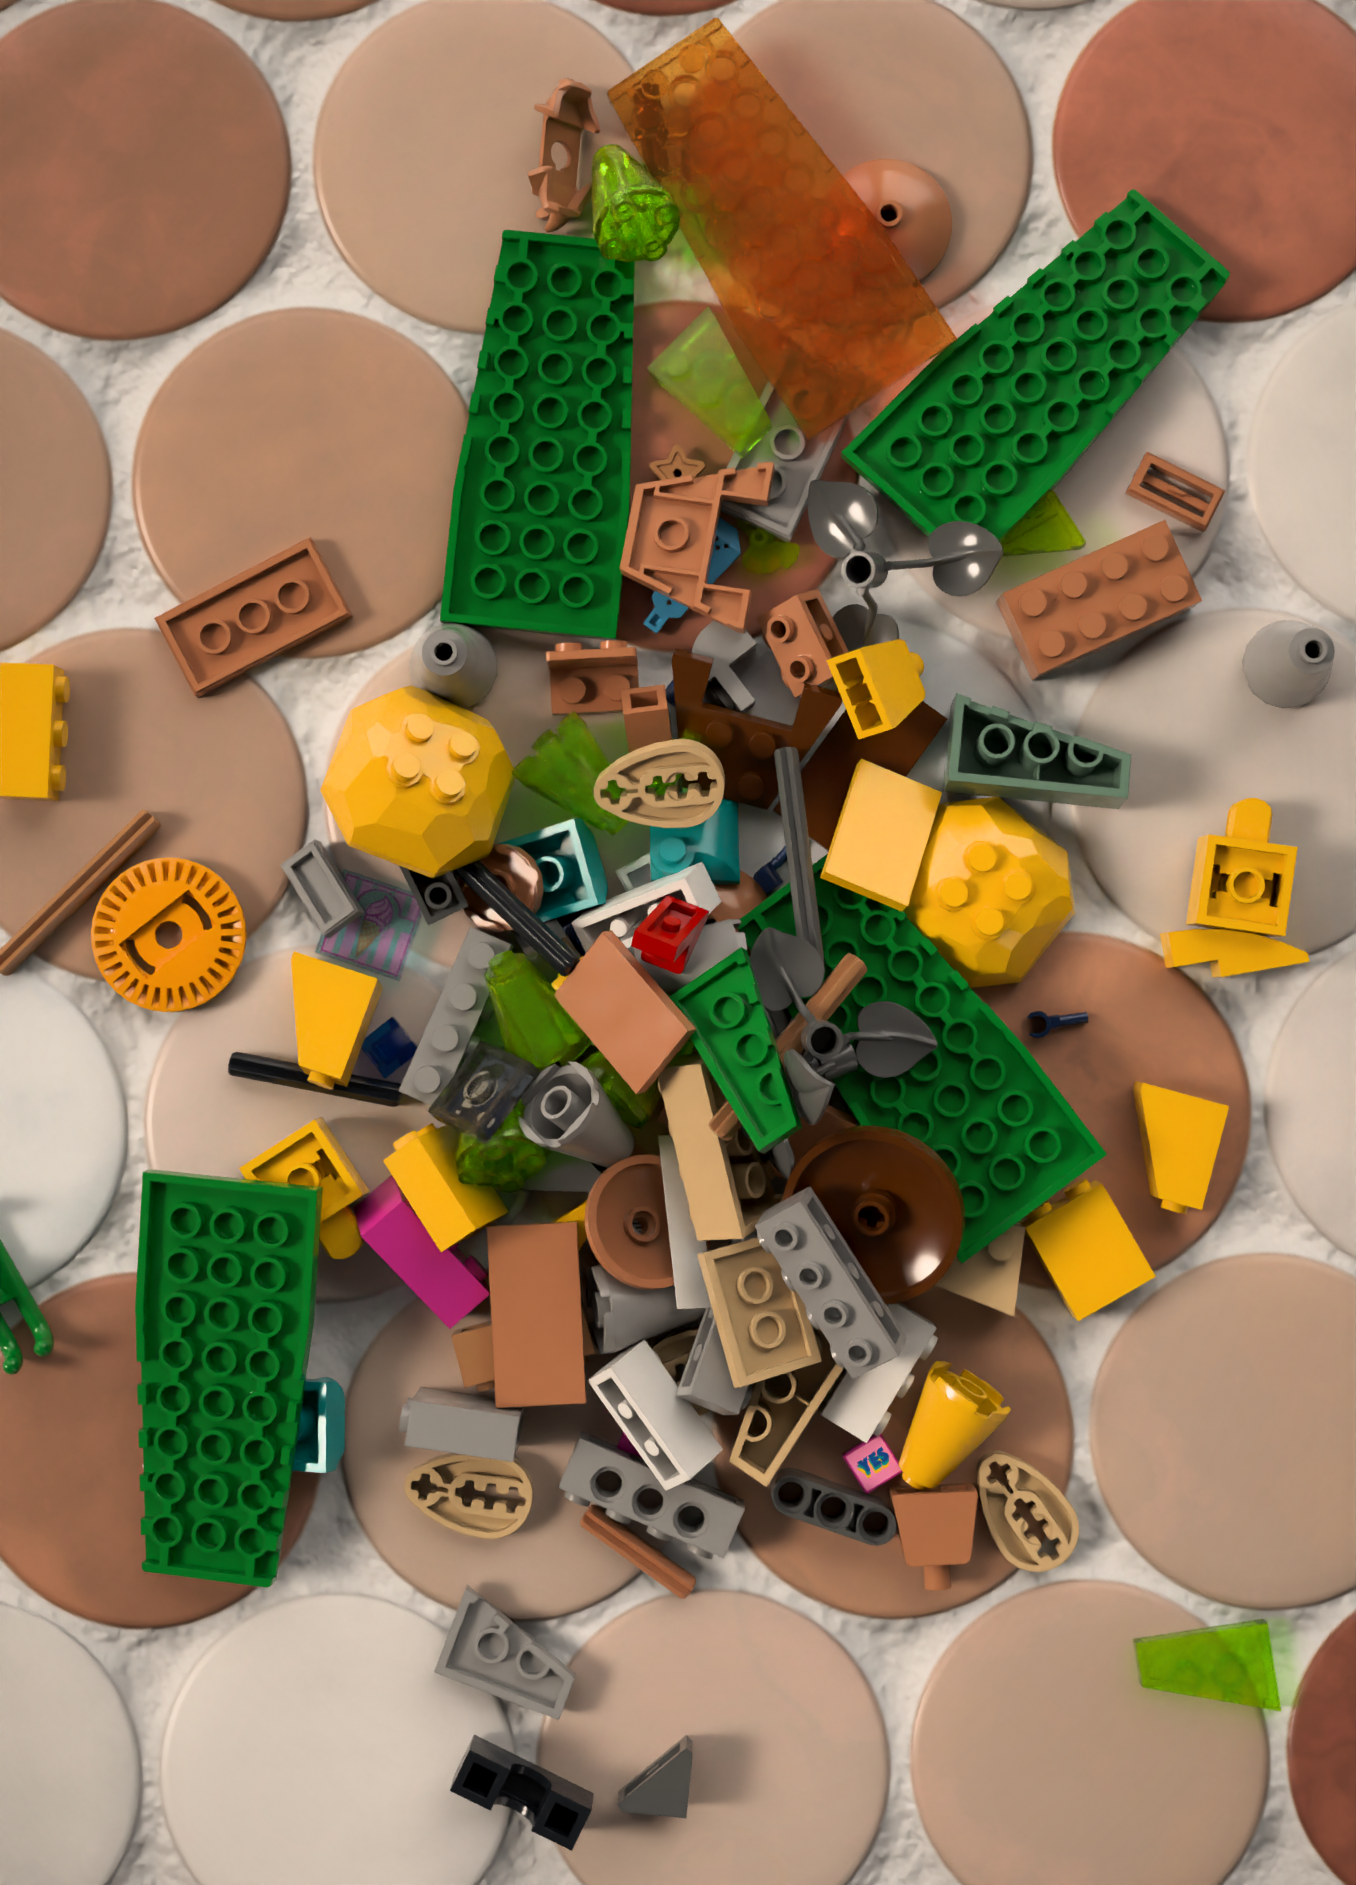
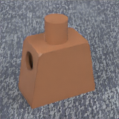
[889,1483,978,1591]

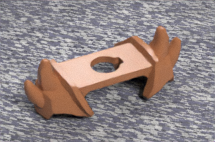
[528,78,600,233]

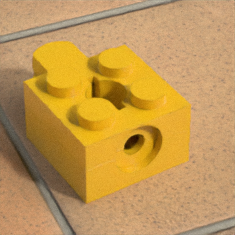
[1186,798,1298,937]
[239,1117,369,1259]

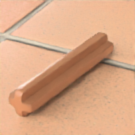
[580,1505,696,1599]

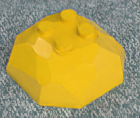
[320,685,516,878]
[904,797,1075,988]

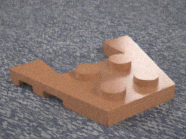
[620,462,775,634]

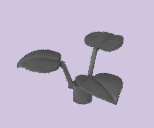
[807,480,1003,652]
[740,927,937,1138]
[765,1009,858,1181]

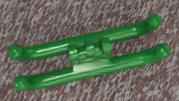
[0,1239,54,1375]

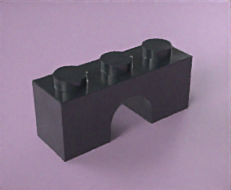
[450,1734,594,1851]

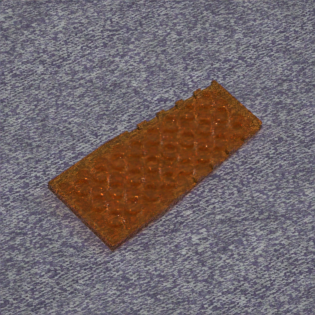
[607,18,957,442]

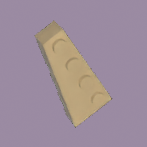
[658,1053,783,1241]
[935,1222,1026,1316]
[729,1325,843,1487]

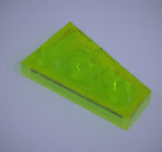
[647,306,773,458]
[1133,1619,1281,1711]

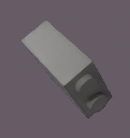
[399,1387,525,1462]

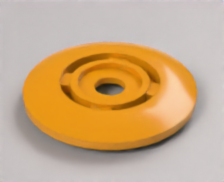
[91,857,247,1012]

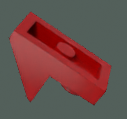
[631,895,709,974]

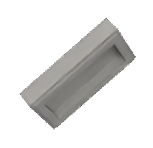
[280,839,365,938]

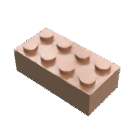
[996,520,1202,681]

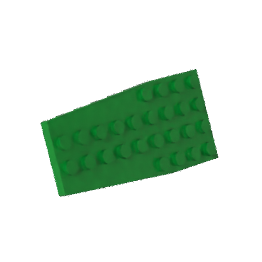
[841,189,1230,543]
[440,230,635,640]
[737,854,1107,1264]
[135,1169,323,1588]

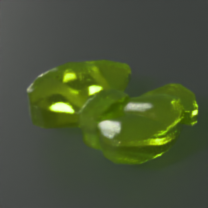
[736,518,800,575]

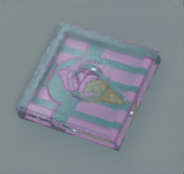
[315,869,423,981]

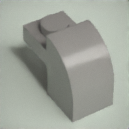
[692,620,757,713]

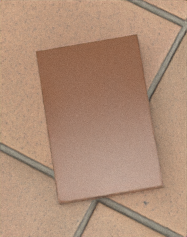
[553,931,696,1094]

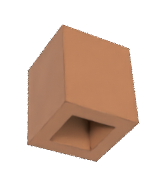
[621,684,672,753]

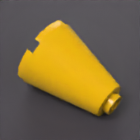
[898,1361,1011,1490]

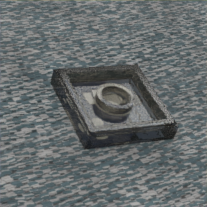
[428,1041,541,1145]

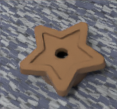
[649,444,706,480]

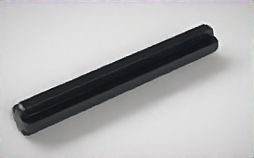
[453,860,580,977]
[228,1052,402,1107]

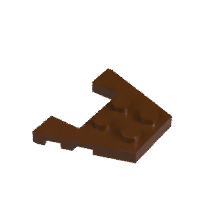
[672,648,843,810]

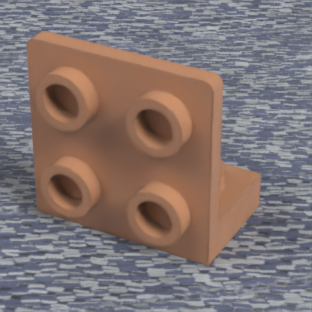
[546,640,639,716]

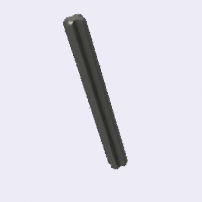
[774,747,824,962]

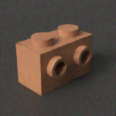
[757,589,849,698]

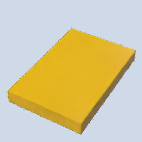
[820,758,942,912]

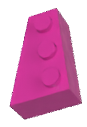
[353,1175,490,1329]

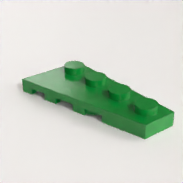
[669,947,802,1154]

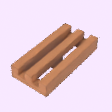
[1125,452,1225,532]

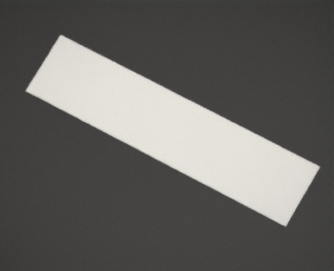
[658,1135,712,1309]

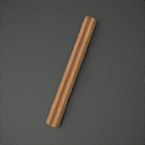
[0,809,161,976]
[709,953,867,1141]

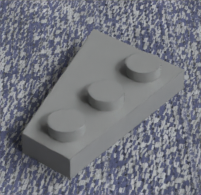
[434,1584,576,1720]

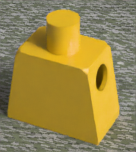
[826,639,925,740]

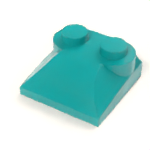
[650,791,740,884]
[498,818,608,922]
[292,1377,345,1473]

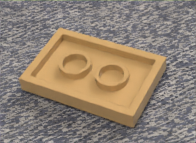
[697,1237,822,1388]

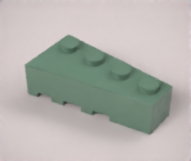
[943,693,1131,809]

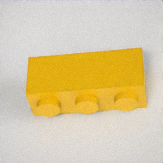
[0,662,70,801]

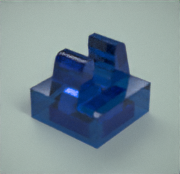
[361,1016,418,1079]

